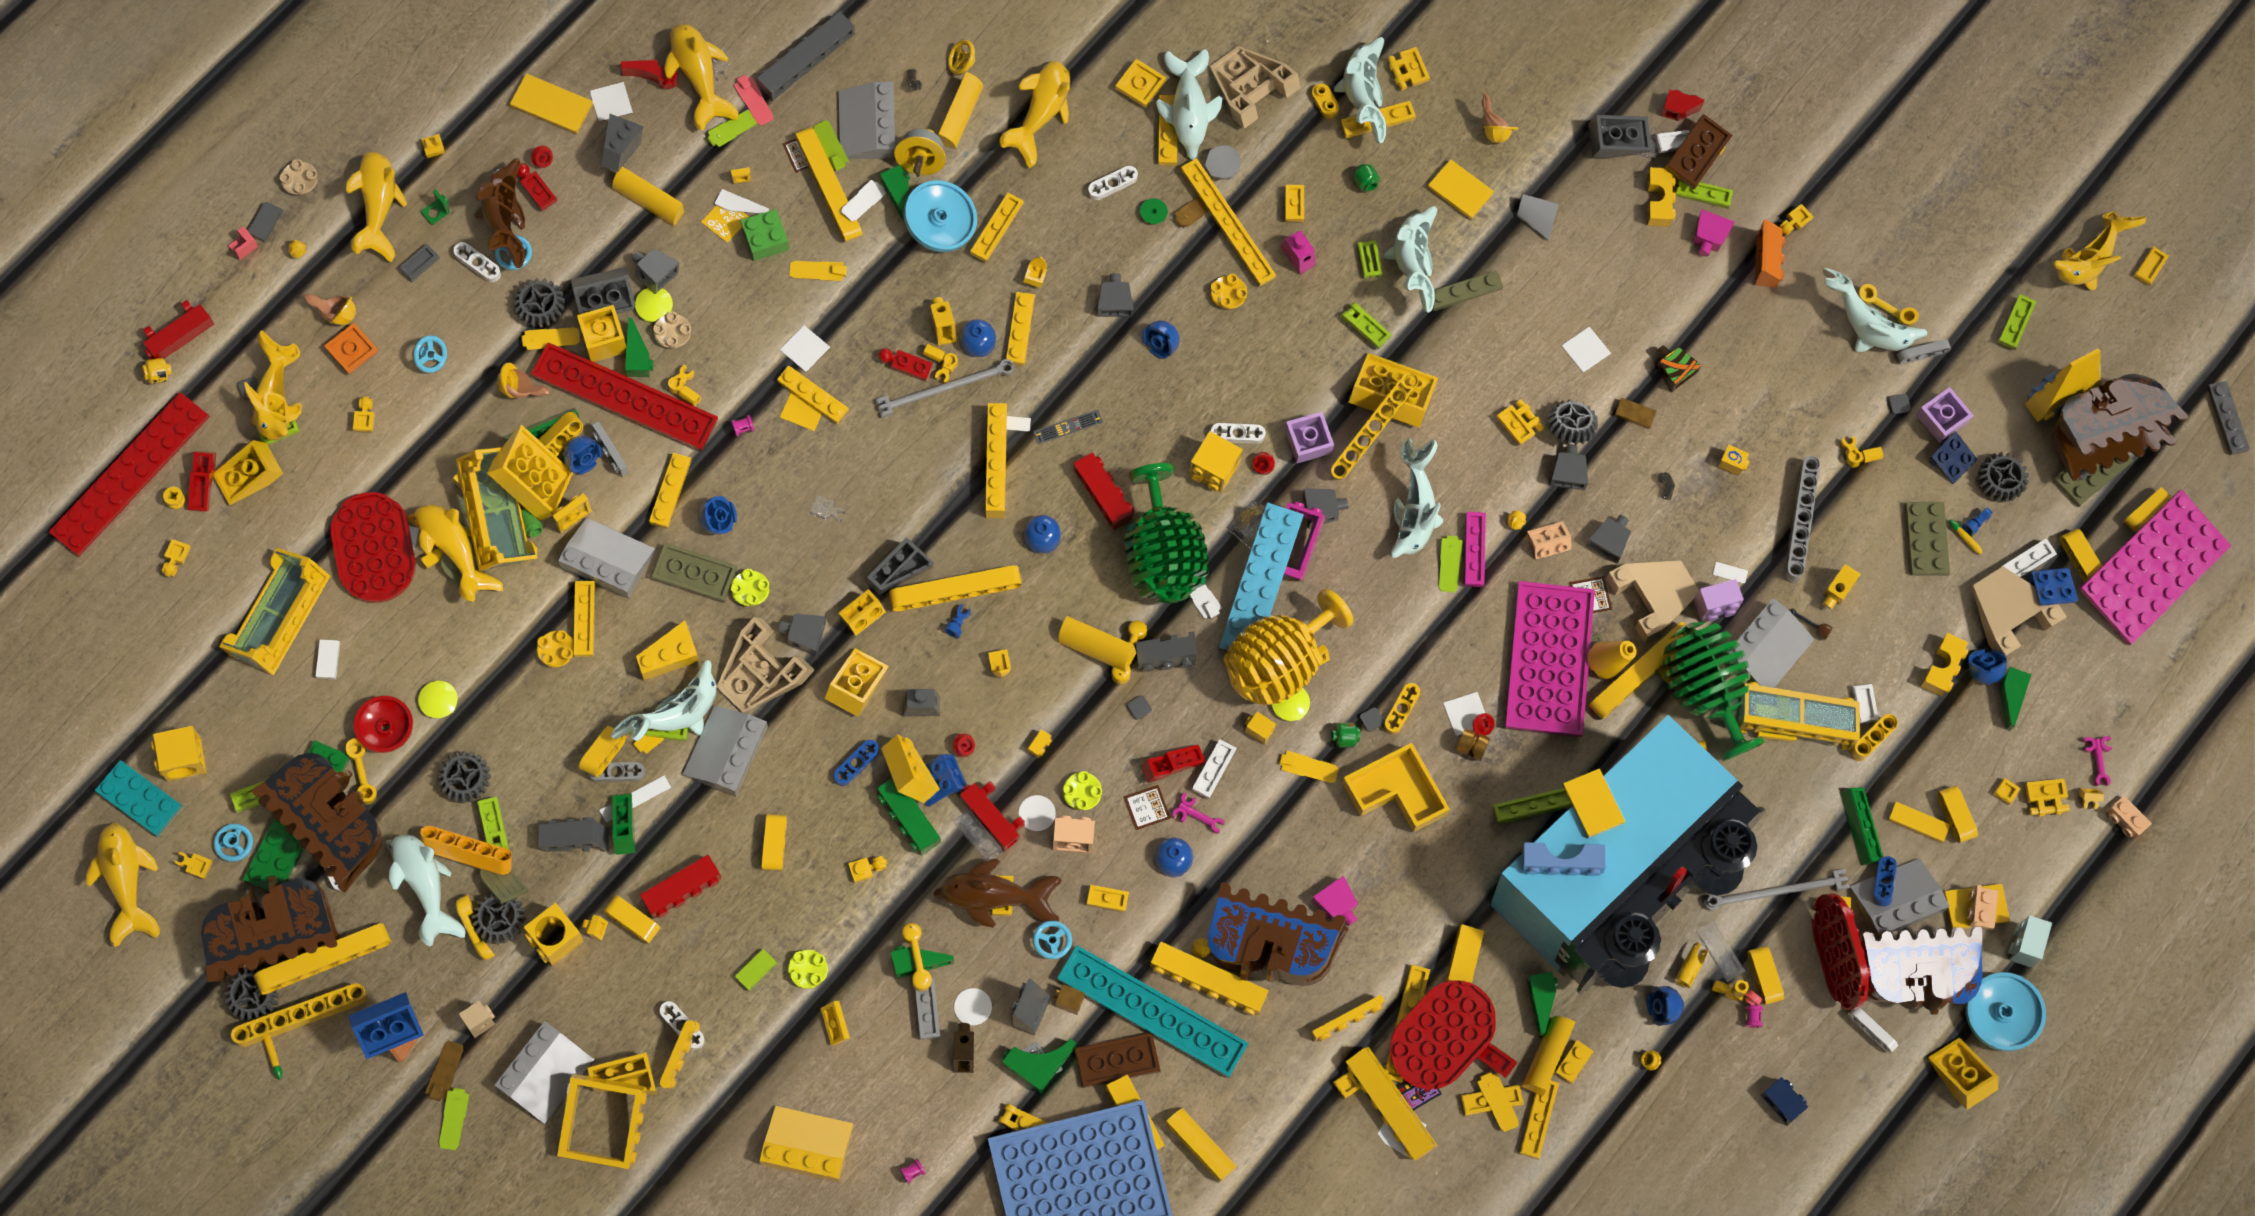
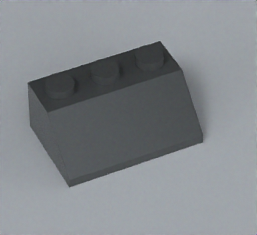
[571,267,636,315]

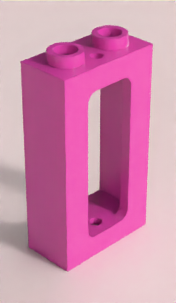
[1284,501,1326,581]

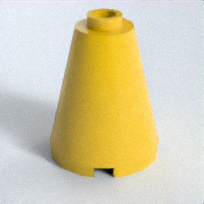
[1587,641,1636,679]

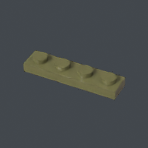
[1432,270,1504,311]

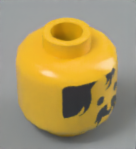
[142,358,172,384]

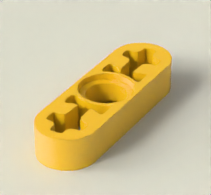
[1384,683,1420,735]

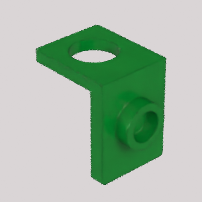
[421,189,450,225]

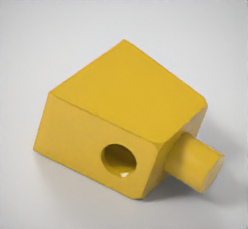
[930,297,957,346]
[1822,564,1861,610]

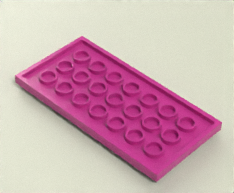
[2079,489,2231,645]
[1505,581,1595,737]

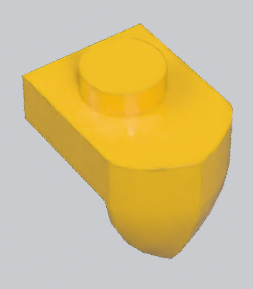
[1023,256,1047,288]
[988,649,1011,678]

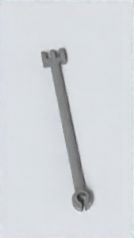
[875,359,1014,418]
[1704,869,1850,911]

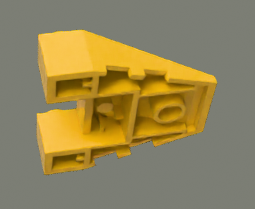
[2025,348,2101,422]

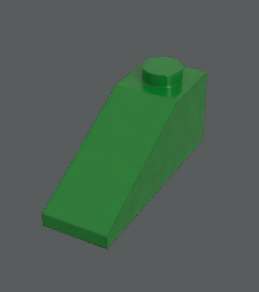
[880,165,910,226]
[625,317,654,377]
[1999,667,2032,731]
[612,793,635,855]
[891,946,954,979]
[1527,972,1558,1037]

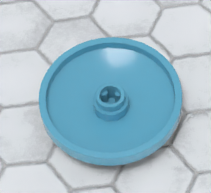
[904,180,977,252]
[1966,972,2046,1052]

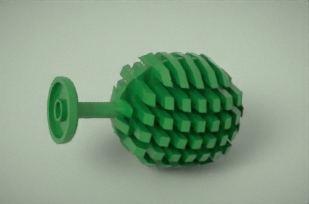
[1124,463,1209,603]
[1662,621,1766,761]

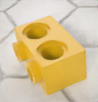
[839,589,886,636]

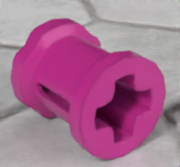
[731,415,755,437]
[1745,1005,1763,1028]
[900,1158,926,1184]

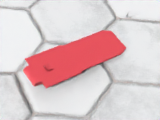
[734,75,773,125]

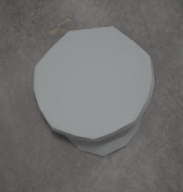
[1205,146,1241,180]

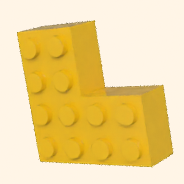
[1342,743,1450,833]

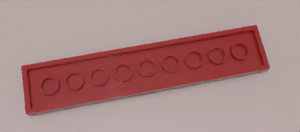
[531,342,718,451]
[49,392,210,557]

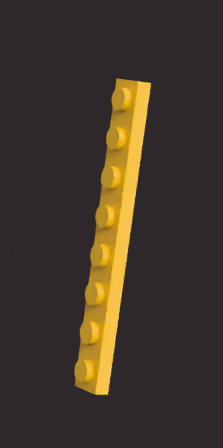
[1181,158,1276,286]

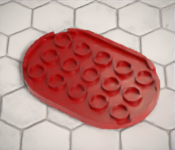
[331,492,416,603]
[1812,893,1871,1010]
[1390,980,1496,1089]

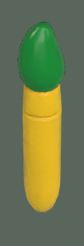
[1949,519,1983,554]
[264,1037,283,1080]

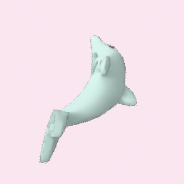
[1334,37,1386,144]
[1156,49,1222,160]
[1384,206,1437,312]
[1823,268,1927,352]
[1391,437,1443,558]
[611,660,717,741]
[385,835,466,946]

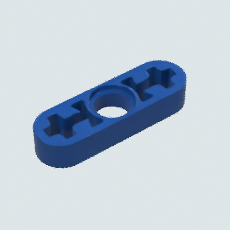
[834,740,879,786]
[1874,856,1897,906]

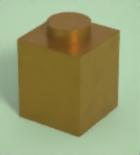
[1053,984,1085,1015]

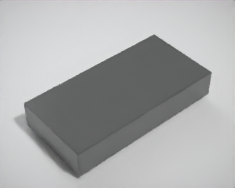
[248,202,283,242]
[398,243,440,282]

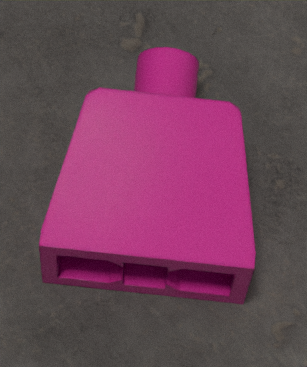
[1694,209,1735,257]
[1280,230,1315,274]
[1312,876,1358,927]

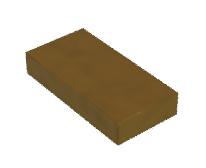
[1615,398,1657,429]

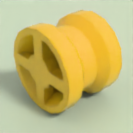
[163,487,185,509]

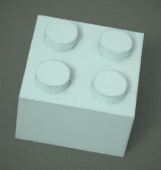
[2008,915,2052,968]

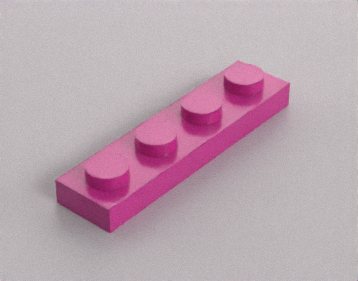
[1464,512,1486,587]

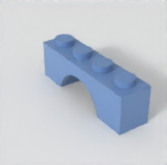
[1522,843,1606,876]

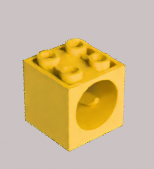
[577,305,626,362]
[1189,431,1243,493]
[151,726,207,781]
[524,902,584,966]

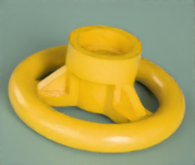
[948,40,975,75]

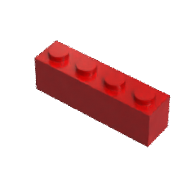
[1073,452,1134,530]
[640,855,722,919]

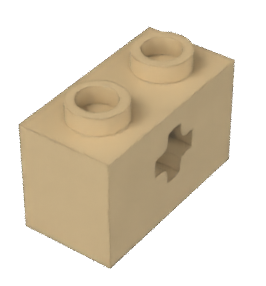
[459,1001,495,1038]

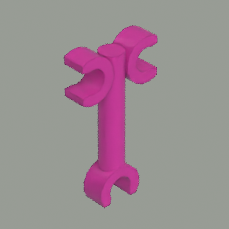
[2082,736,2112,786]
[1172,793,1225,834]

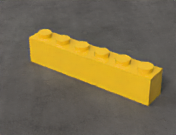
[986,403,1007,518]
[1150,942,1269,1016]
[1346,1047,1438,1161]

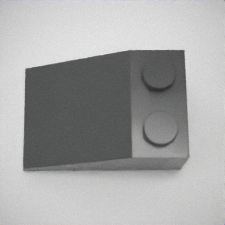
[1588,115,1652,158]

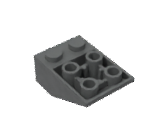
[1011,978,1050,1036]

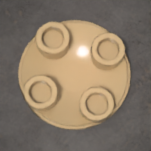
[280,159,318,195]
[653,311,691,348]

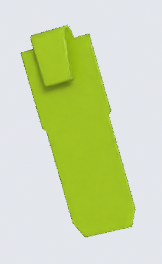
[707,110,758,147]
[814,120,849,171]
[1439,535,1463,593]
[439,1088,470,1150]

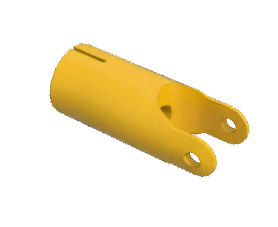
[1675,942,1708,988]

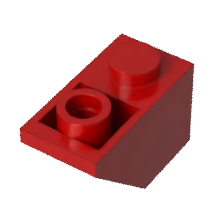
[1661,89,1705,121]

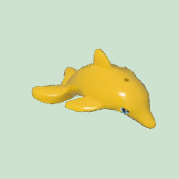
[664,24,739,130]
[1000,61,1070,168]
[346,152,407,262]
[2053,212,2146,290]
[243,330,302,440]
[408,504,503,602]
[86,822,160,947]

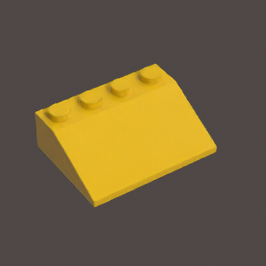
[1349,353,1438,428]
[487,425,573,521]
[760,1106,854,1183]

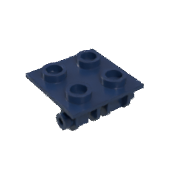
[1929,431,1977,484]

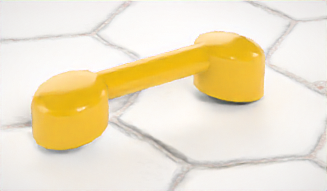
[1858,284,1919,327]
[1111,620,1147,685]
[346,738,377,805]
[456,894,495,960]
[902,923,932,991]

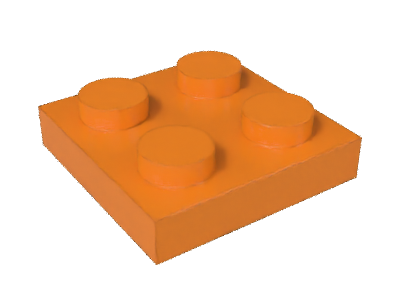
[324,323,379,375]

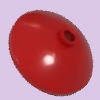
[354,696,413,753]

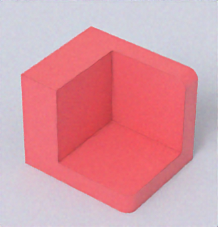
[229,226,258,260]

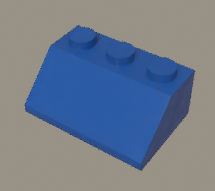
[349,992,424,1060]

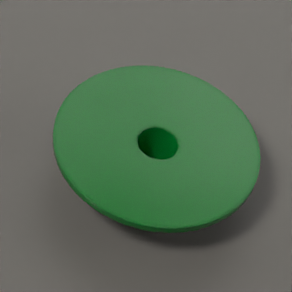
[1140,198,1168,224]

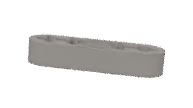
[1897,340,1951,364]
[588,762,645,782]

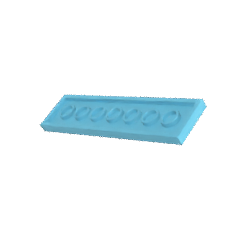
[1219,502,1304,651]

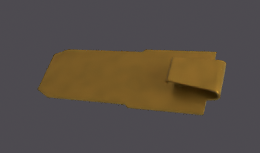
[1174,197,1208,228]
[425,1041,463,1101]

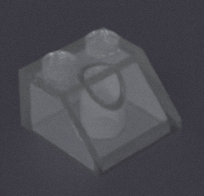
[1226,501,1266,550]

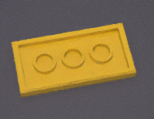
[510,73,593,134]

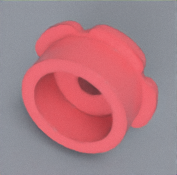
[1745,990,1763,1006]

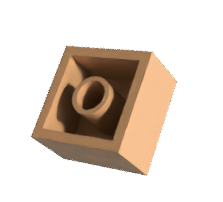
[1053,815,1095,853]

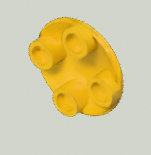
[1210,274,1248,309]
[537,630,574,668]

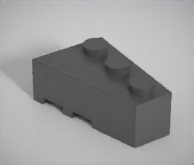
[601,114,644,172]
[865,537,934,595]
[1135,631,1197,672]
[538,817,609,852]

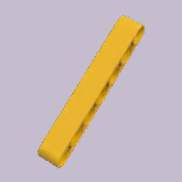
[795,127,863,242]
[1331,372,1418,480]
[889,565,1022,612]
[1589,621,1686,720]
[254,923,392,995]
[231,983,368,1047]

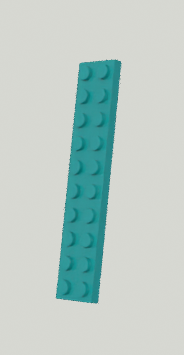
[1057,945,1249,1078]

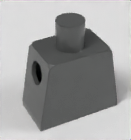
[632,249,679,294]
[1097,273,1134,317]
[1550,444,1588,490]
[1303,488,1349,529]
[1587,515,1631,564]
[778,614,826,656]
[903,689,940,716]

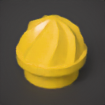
[288,239,307,258]
[1508,510,1526,530]
[1192,938,1211,958]
[1641,1050,1661,1070]

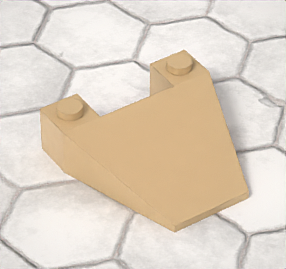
[1210,46,1301,129]
[1606,561,1699,643]
[1972,566,2067,656]
[717,617,814,713]

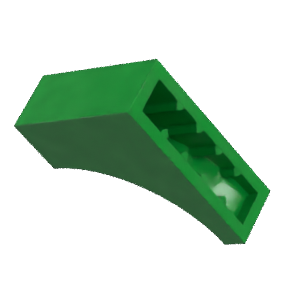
[1002,1038,1076,1094]

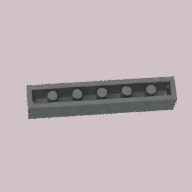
[757,11,855,101]

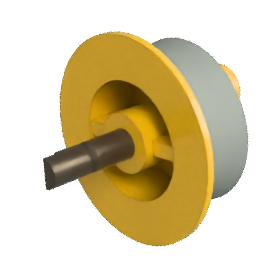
[894,129,946,177]

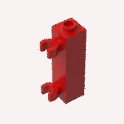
[143,300,214,359]
[960,781,1025,852]

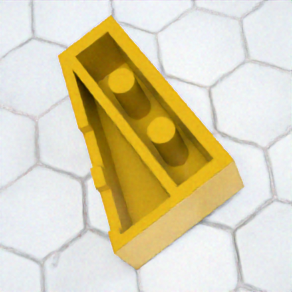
[636,620,699,681]
[881,734,940,803]
[588,1052,658,1095]

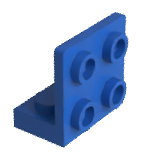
[2028,568,2078,606]
[925,754,967,806]

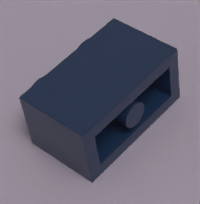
[1761,1077,1808,1126]

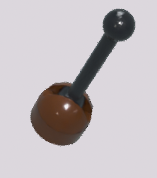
[1789,608,1833,640]

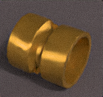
[1456,728,1490,761]

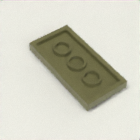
[2053,455,2134,507]
[1905,502,1950,576]
[652,543,738,603]

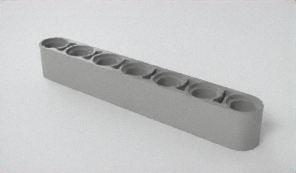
[1784,456,1820,583]

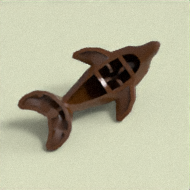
[475,158,525,268]
[933,859,1062,928]

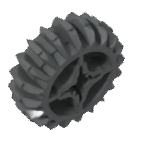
[513,278,565,328]
[1547,399,1598,445]
[1977,452,2029,503]
[437,751,491,803]
[472,892,526,945]
[224,968,280,1022]

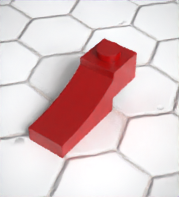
[621,60,678,89]
[188,451,216,511]
[1141,744,1206,783]

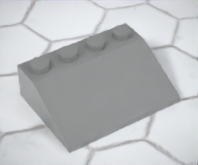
[839,81,896,159]
[558,518,655,599]
[1725,598,1815,695]
[683,705,768,797]
[1850,858,1950,940]
[495,1021,595,1125]

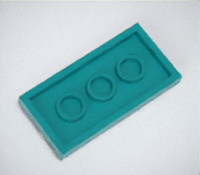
[95,760,183,837]

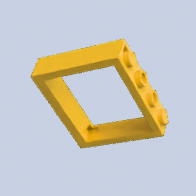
[557,1074,647,1169]

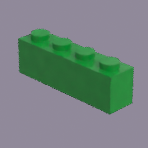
[877,778,941,856]

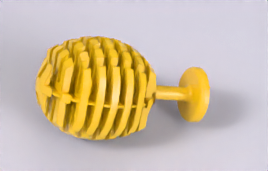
[1223,588,1353,705]

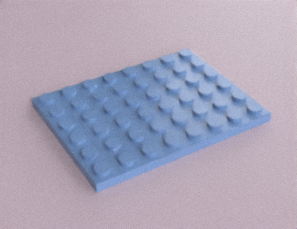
[988,1100,1173,1216]

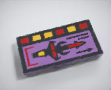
[1397,1082,1442,1111]

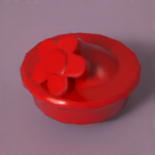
[531,145,553,168]
[1253,452,1275,475]
[1472,713,1495,736]
[953,733,975,757]

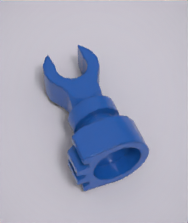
[1962,507,1993,537]
[944,604,971,639]

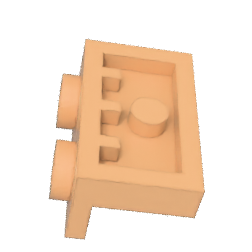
[1527,521,1571,559]
[2106,796,2152,840]
[1967,884,1998,930]

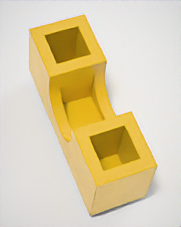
[1647,167,1676,227]
[1921,632,1968,697]

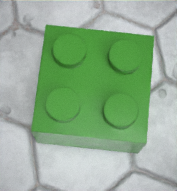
[741,209,789,261]

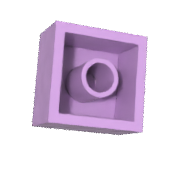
[1916,387,1974,444]
[1285,412,1334,463]
[1693,579,1744,622]

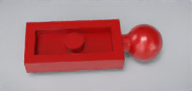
[517,163,557,211]
[878,348,933,382]
[1477,1043,1517,1079]

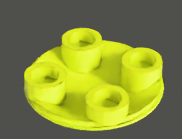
[635,288,673,323]
[731,569,770,606]
[418,681,458,718]
[1272,688,1310,721]
[1063,771,1102,810]
[788,950,828,989]

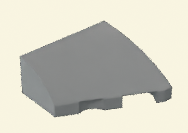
[1517,194,1559,241]

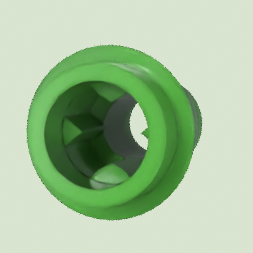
[521,509,543,537]

